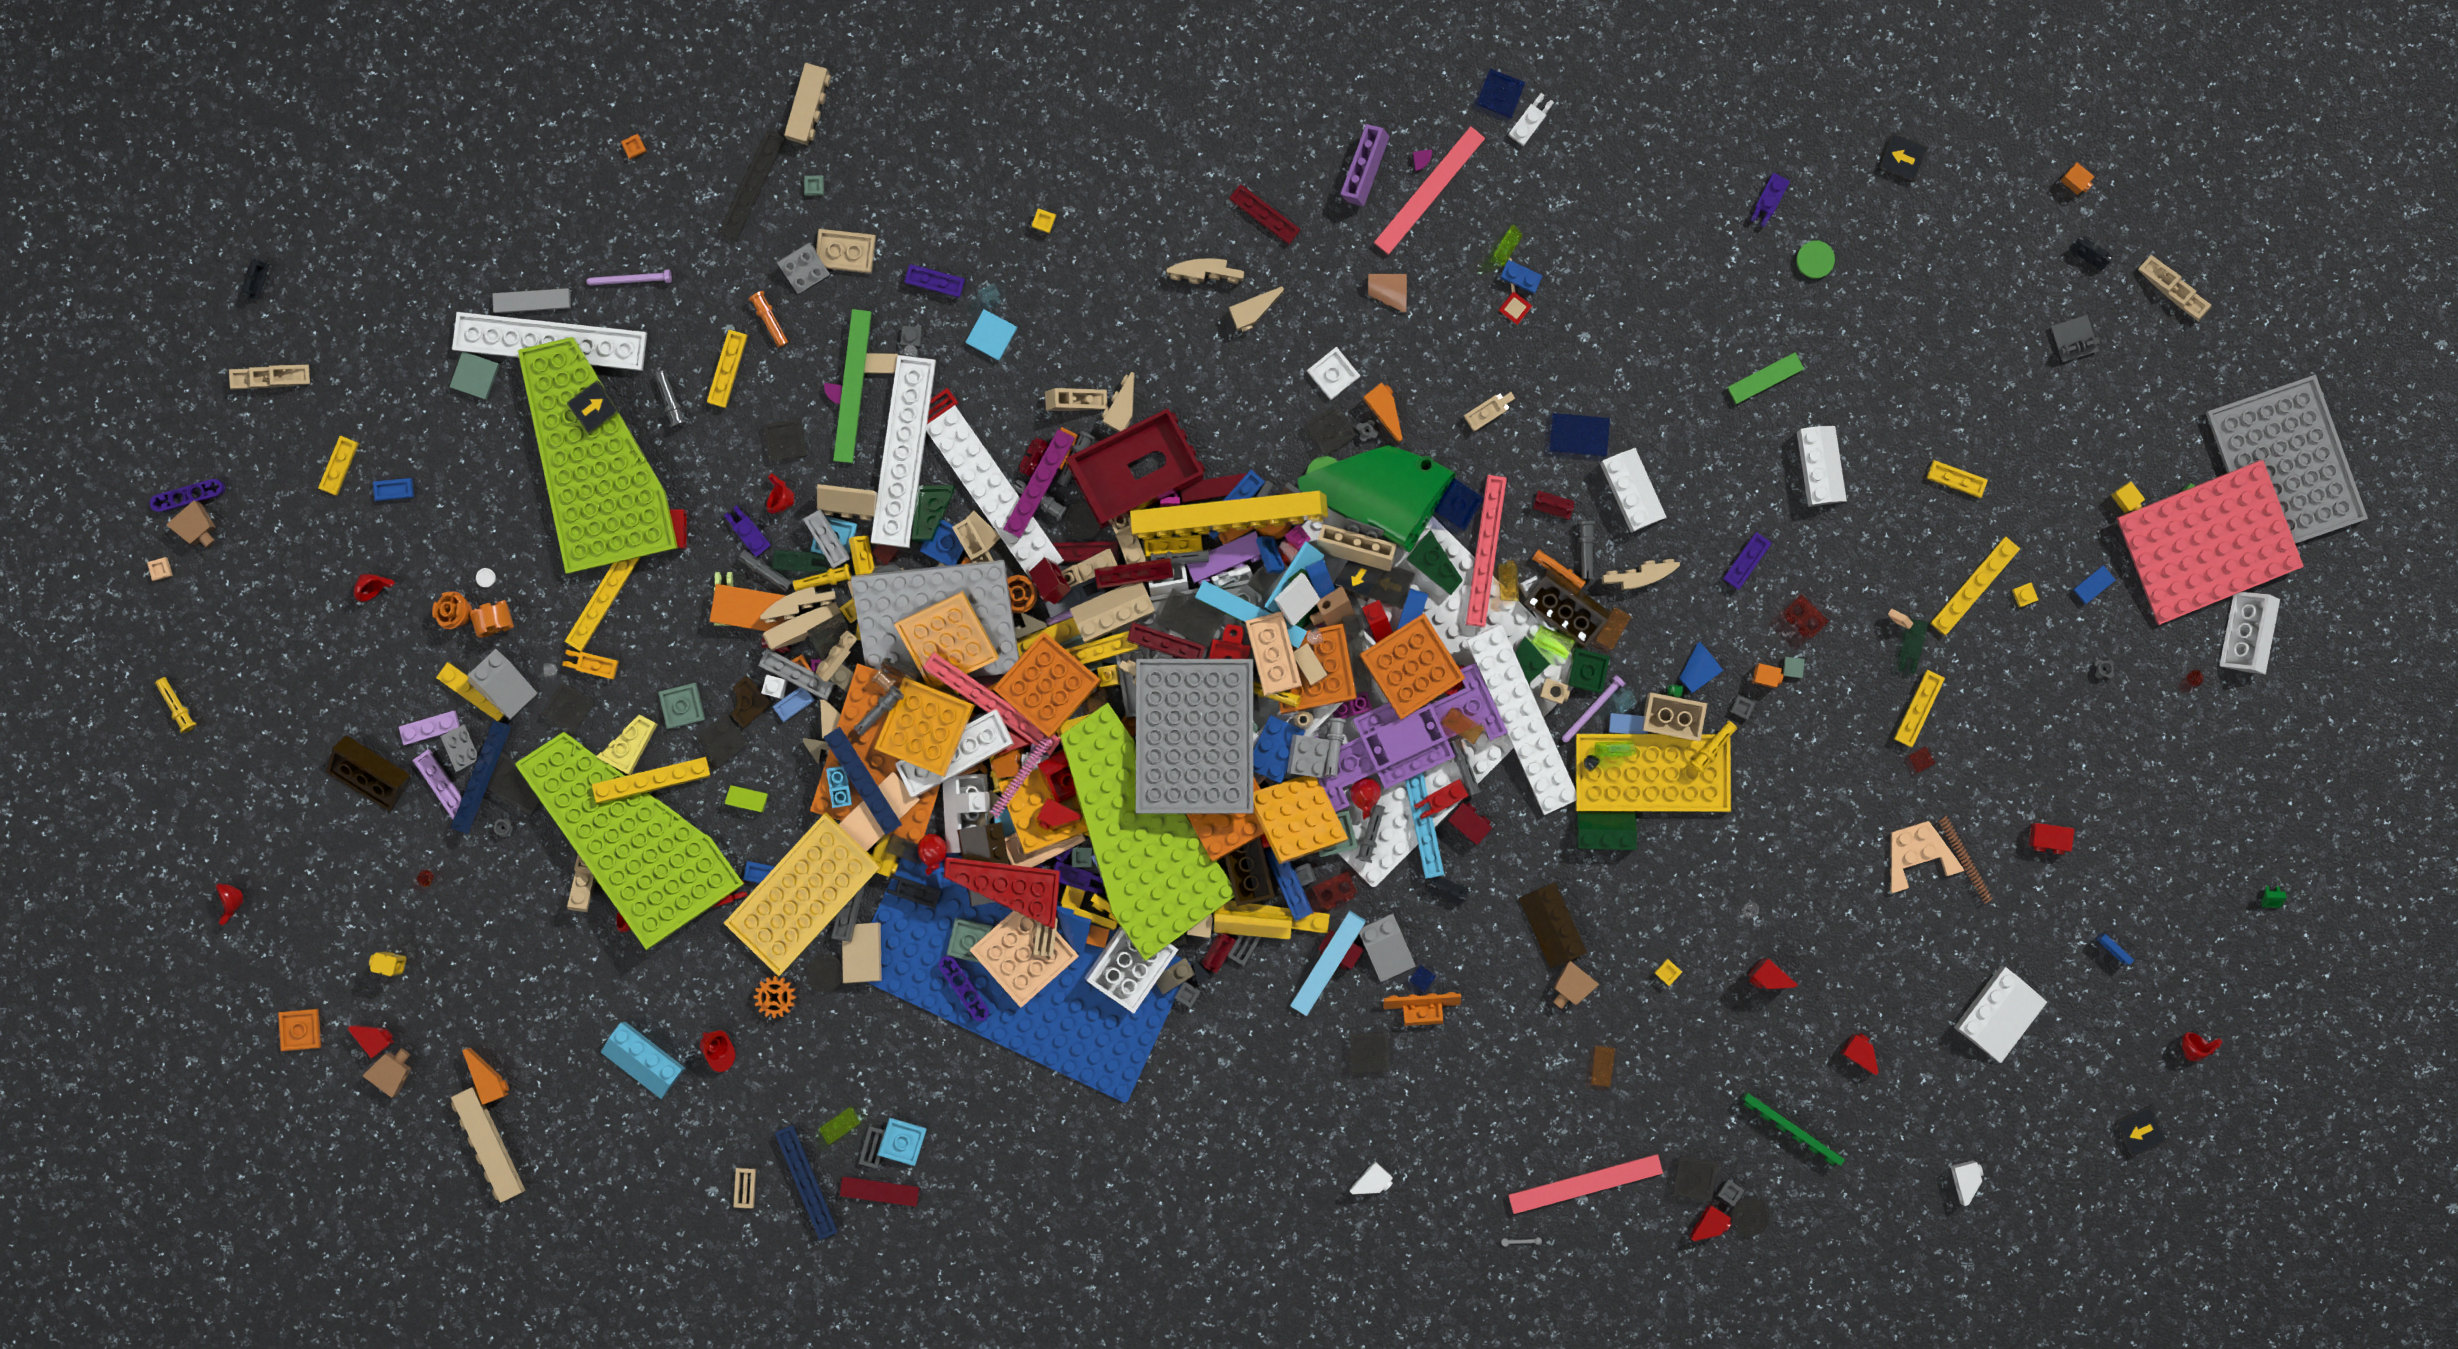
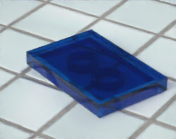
[1549,413,1610,457]

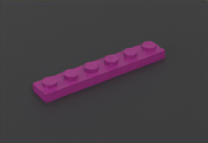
[1003,429,1075,539]

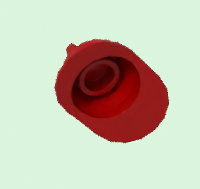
[700,1030,735,1072]

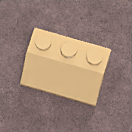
[817,484,878,521]
[1643,692,1707,742]

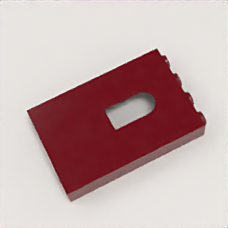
[1066,408,1205,529]

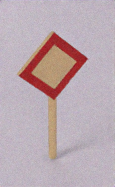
[1498,258,1532,325]

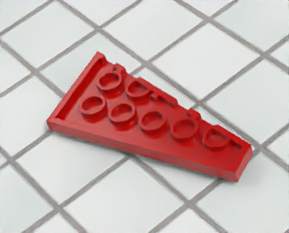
[943,857,1060,929]

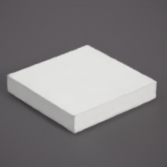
[1307,347,1360,401]
[1274,573,1320,626]

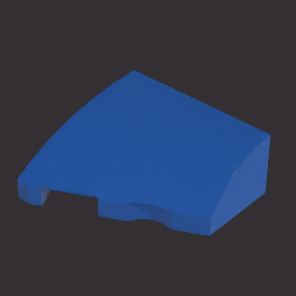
[1679,642,1723,694]
[1056,906,1092,954]

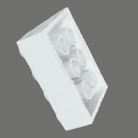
[1084,926,1178,1013]
[1954,966,2047,1063]

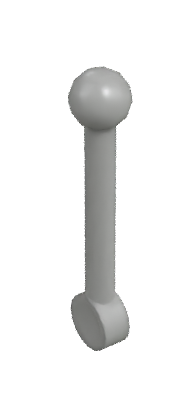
[1501,1237,1542,1246]

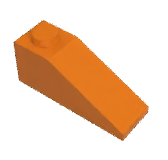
[1363,383,1402,444]
[462,1048,509,1105]

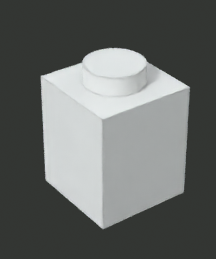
[761,675,788,699]

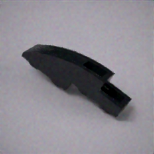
[1043,577,1121,618]

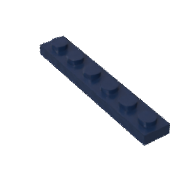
[451,720,511,834]
[824,727,902,835]
[775,1125,838,1240]

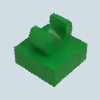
[2261,886,2287,908]

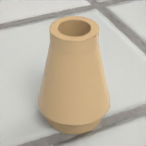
[1294,710,1313,730]

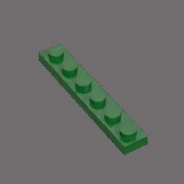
[1741,1092,1845,1166]

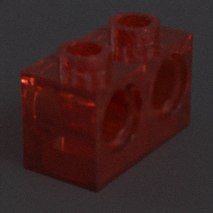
[1783,594,1829,639]
[1312,871,1357,910]

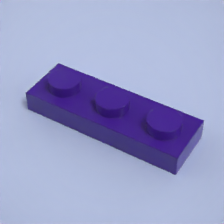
[905,264,965,298]
[1723,532,1772,590]

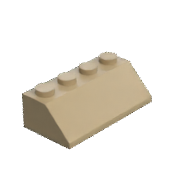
[1070,582,1156,644]

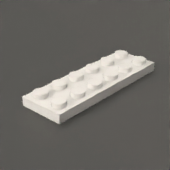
[895,709,1014,798]

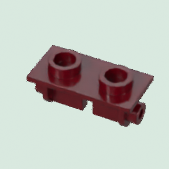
[1019,438,1050,477]
[1533,490,1575,520]
[1201,933,1236,974]

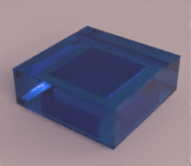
[1409,965,1436,992]

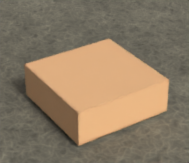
[147,557,173,581]
[1888,609,1913,629]

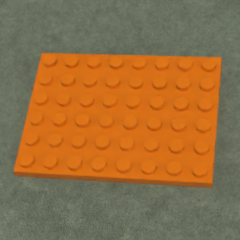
[810,664,968,845]

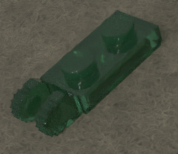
[773,550,827,572]
[1898,618,1928,674]

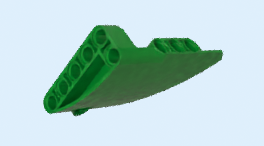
[1298,445,1456,553]

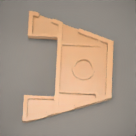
[1890,821,1964,893]

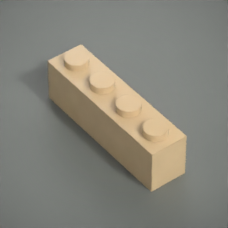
[784,63,831,145]
[1317,524,1397,571]

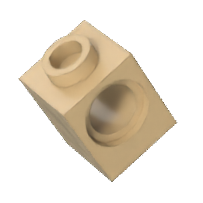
[1539,678,1570,705]

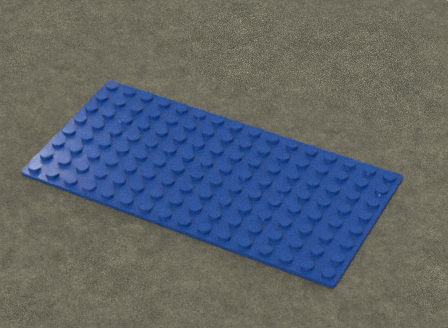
[867,842,1190,1102]

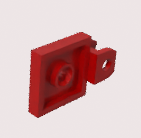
[1209,624,1251,659]

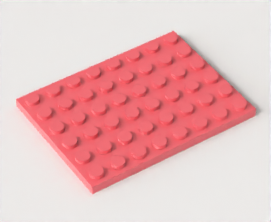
[2117,460,2304,625]

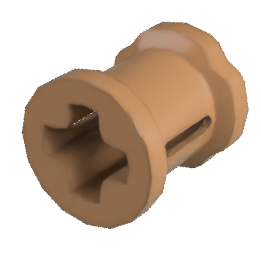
[871,668,897,693]

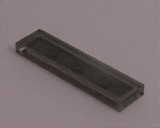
[1342,614,1372,693]

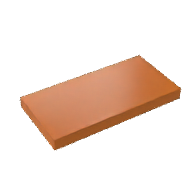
[709,584,788,631]

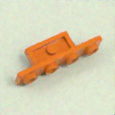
[1384,992,1461,1026]

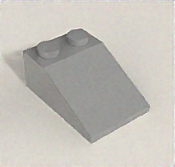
[468,649,537,720]
[1359,914,1416,982]

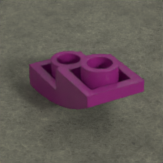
[1332,691,1372,719]

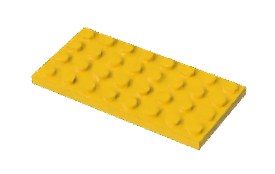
[1576,734,1731,812]
[724,813,882,976]

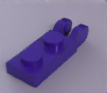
[1750,173,1790,228]
[724,505,772,558]
[1054,861,1104,895]

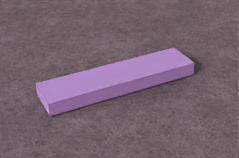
[413,749,463,819]

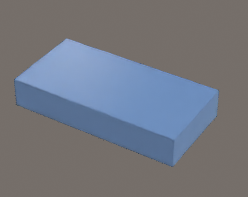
[772,687,815,722]
[1609,713,1648,734]

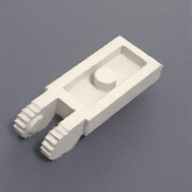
[1508,93,1554,146]

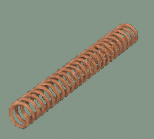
[1938,815,1992,904]

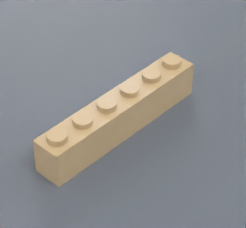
[451,1086,526,1203]

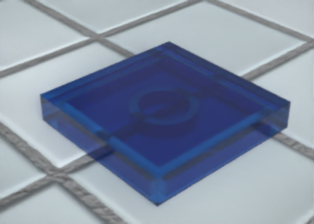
[1476,68,1526,118]
[1434,478,1484,531]

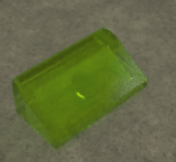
[1491,225,1522,267]
[1595,741,1636,757]
[819,1106,861,1145]

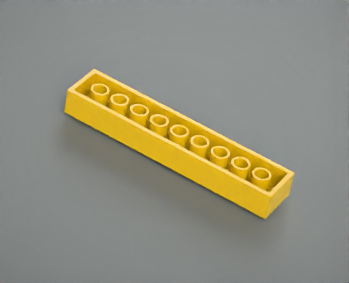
[1130,491,1328,540]

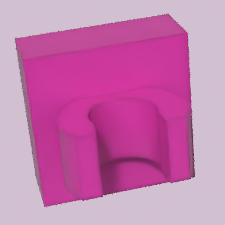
[1160,493,1180,508]
[1284,524,1311,551]

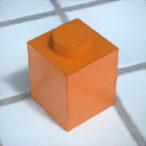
[2060,162,2094,195]
[1752,663,1783,688]

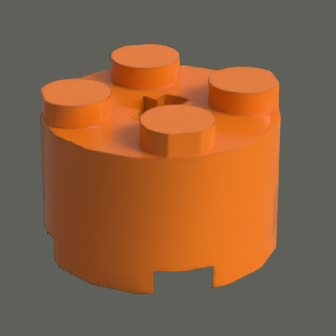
[469,600,514,638]

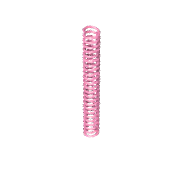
[990,736,1052,819]

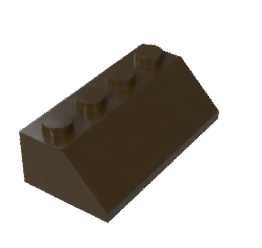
[1523,568,1610,648]
[326,735,411,812]
[957,822,1009,906]
[1225,837,1275,906]
[1518,882,1587,968]

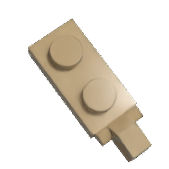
[1464,392,1515,432]
[816,631,857,682]

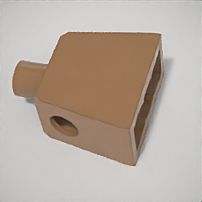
[166,500,216,548]
[1310,586,1358,627]
[1553,961,1599,1009]
[363,1049,411,1098]

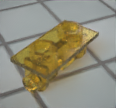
[1498,560,1519,601]

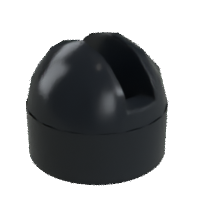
[1584,755,1601,772]

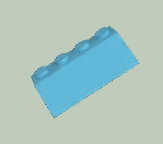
[1264,541,1326,619]
[601,1022,686,1099]

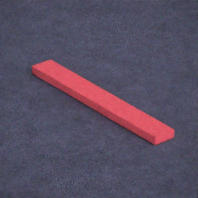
[1374,126,1485,255]
[1465,475,1507,628]
[923,652,1061,755]
[1508,1154,1663,1214]

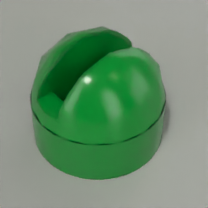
[1667,685,1683,698]

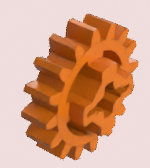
[754,976,797,1018]

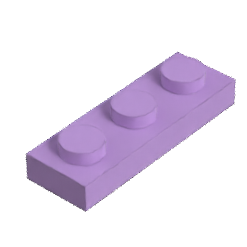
[399,711,460,745]

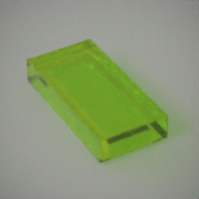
[1532,625,1575,659]

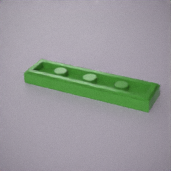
[1727,352,1804,404]

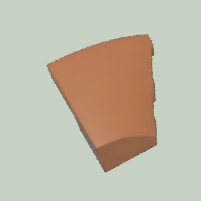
[1368,274,1407,313]

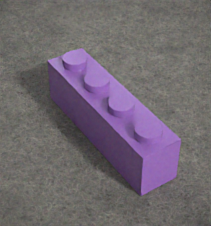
[1340,124,1390,206]
[1186,531,1262,586]

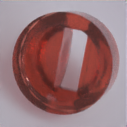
[2186,670,2204,687]
[417,870,434,887]

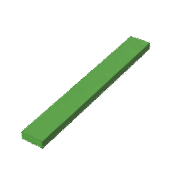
[833,309,872,463]

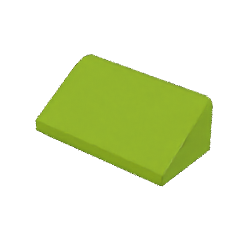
[725,785,768,813]

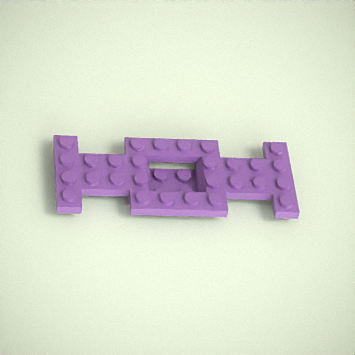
[1314,663,1508,812]

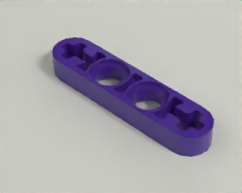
[150,479,225,513]
[939,956,989,1021]

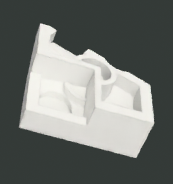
[1211,565,1254,587]

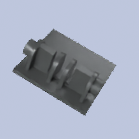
[2051,315,2100,362]
[1344,518,1384,540]

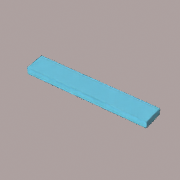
[1195,580,1307,649]
[1405,772,1444,879]
[1290,911,1366,1016]

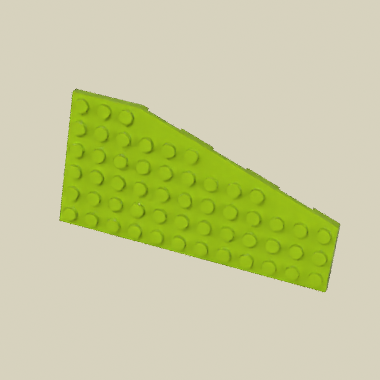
[518,337,678,574]
[1060,703,1235,961]
[515,732,744,951]

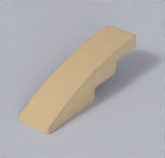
[2138,255,2211,322]
[229,365,310,390]
[952,518,994,563]
[763,602,844,650]

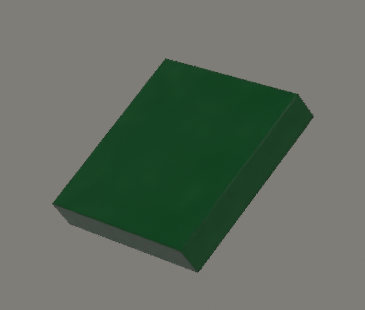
[1566,648,1610,694]

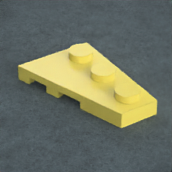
[596,715,658,775]

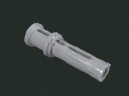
[1325,718,1346,778]

